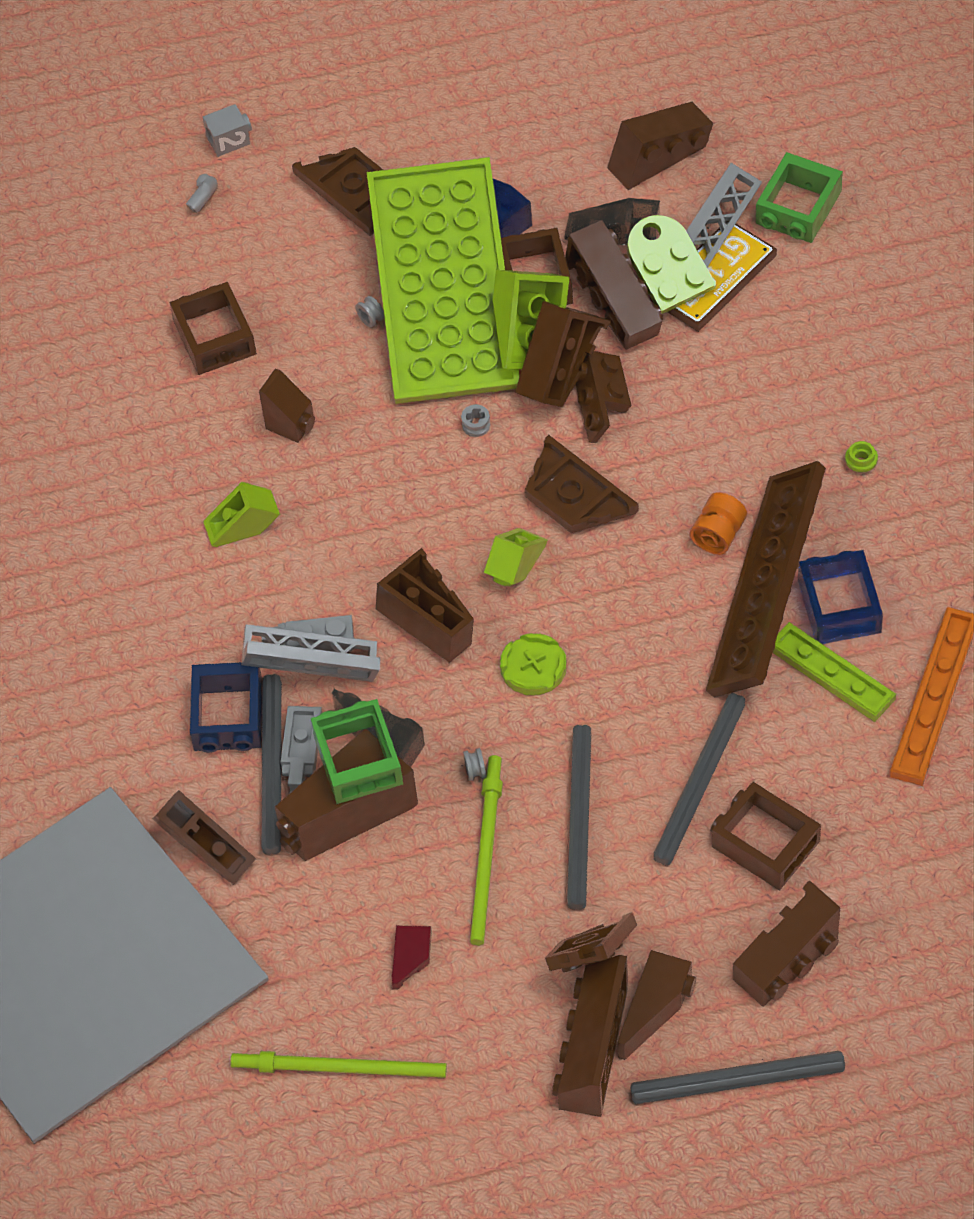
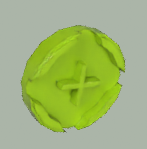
[500,633,567,695]

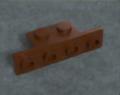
[576,351,632,443]

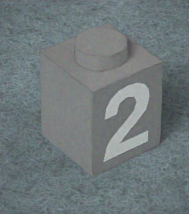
[203,104,252,157]

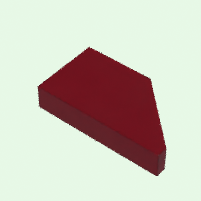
[392,925,432,990]

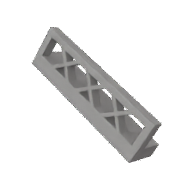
[686,163,762,267]
[241,624,380,682]

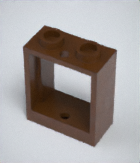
[501,228,573,305]
[169,282,257,375]
[710,782,821,891]

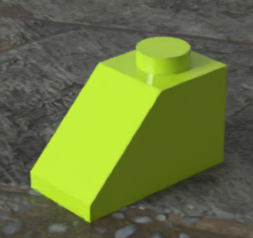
[203,482,280,547]
[484,528,548,586]

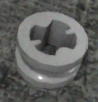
[355,296,385,328]
[461,404,491,437]
[463,748,486,781]

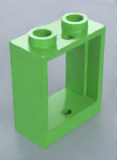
[756,152,843,243]
[310,699,403,804]

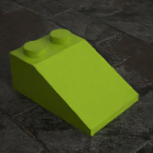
[493,269,569,369]

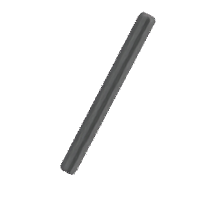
[261,674,282,855]
[654,693,745,866]
[567,725,591,910]
[630,1051,845,1104]

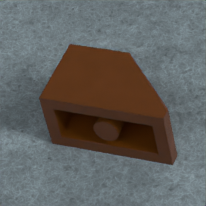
[259,368,315,443]

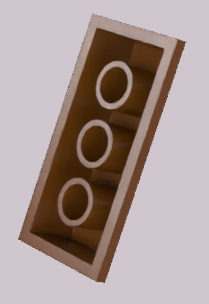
[552,955,628,1117]

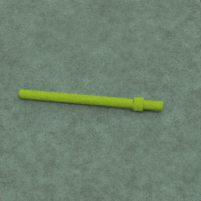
[470,755,503,946]
[231,1051,447,1078]

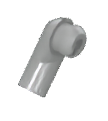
[186,174,218,213]

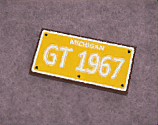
[650,221,777,332]

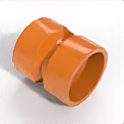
[690,492,747,555]

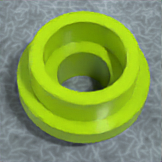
[845,441,878,472]

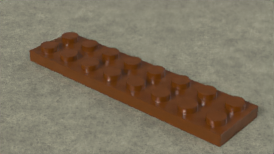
[706,461,826,698]

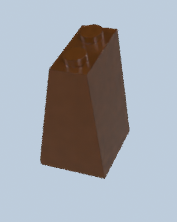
[275,729,418,861]

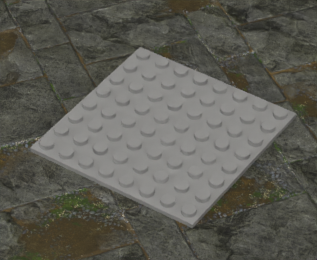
[0,787,269,1144]

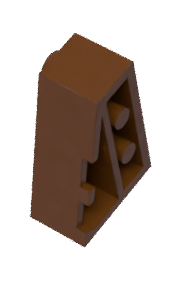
[607,101,714,190]
[515,301,611,407]
[376,548,474,663]
[733,880,840,1007]

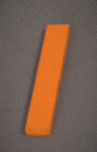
[890,607,974,786]

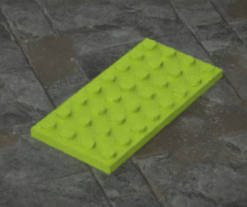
[367,157,519,404]

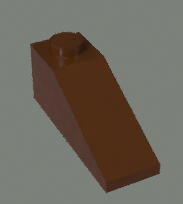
[152,790,256,885]
[617,950,696,1060]

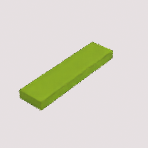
[773,622,896,722]

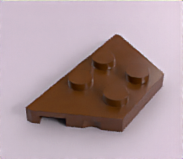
[292,147,383,236]
[525,435,639,533]
[545,912,637,972]

